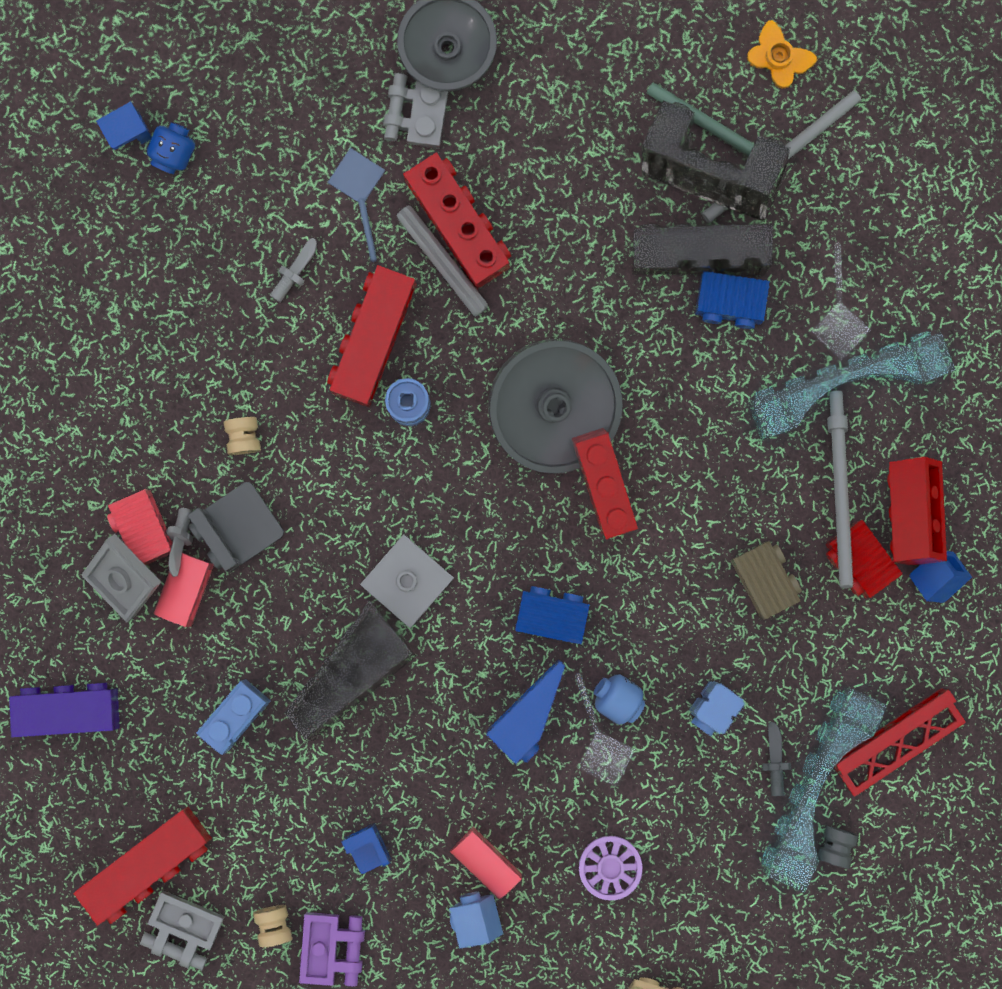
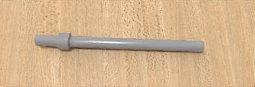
[701,90,861,224]
[827,391,853,588]

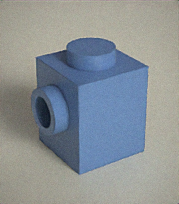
[449,891,503,948]

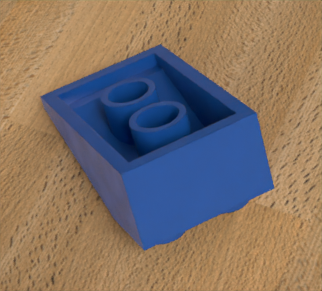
[486,659,565,764]

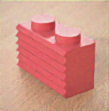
[107,489,173,565]

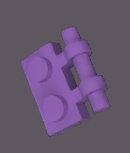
[299,912,365,986]

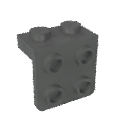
[188,482,284,572]

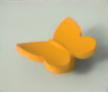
[747,20,817,89]

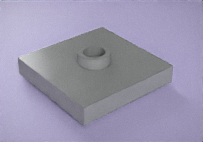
[82,534,161,623]
[360,534,454,628]

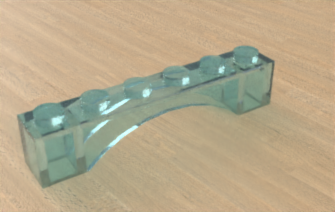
[748,331,955,441]
[761,687,887,893]

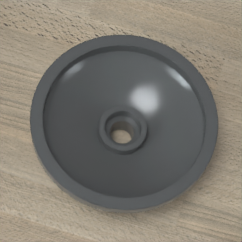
[397,0,497,91]

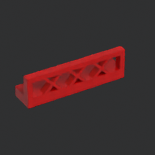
[830,688,966,797]

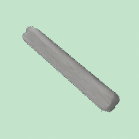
[397,205,488,316]

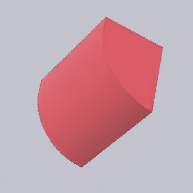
[154,553,214,627]
[450,827,522,899]

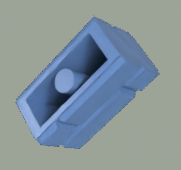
[196,679,271,755]
[689,681,745,736]

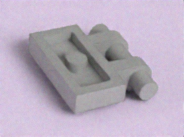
[383,73,449,149]
[140,890,225,971]

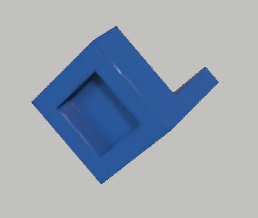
[96,102,152,150]
[910,551,972,603]
[341,823,392,874]

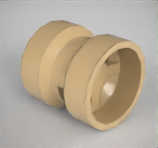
[224,417,261,455]
[253,905,293,947]

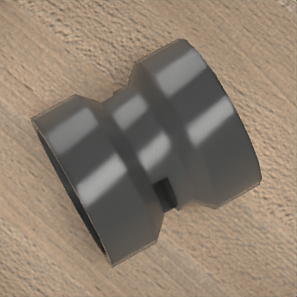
[817,825,859,869]

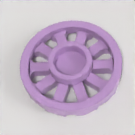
[579,836,642,900]

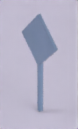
[328,148,385,262]

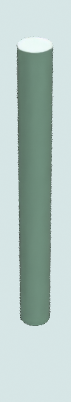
[646,82,765,162]

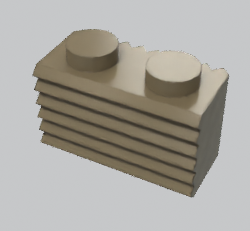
[730,541,802,620]

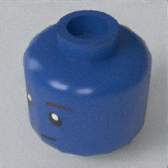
[146,122,195,174]

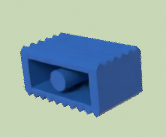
[695,271,770,329]
[515,586,589,645]

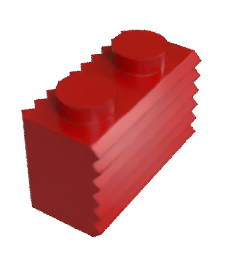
[825,520,902,598]

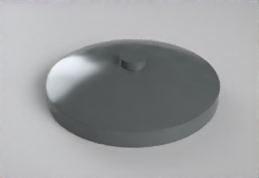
[488,339,623,473]

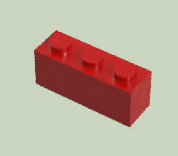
[572,428,638,539]
[887,457,947,565]

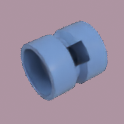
[385,378,431,426]

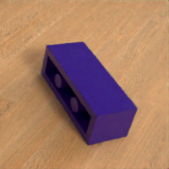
[9,683,120,737]

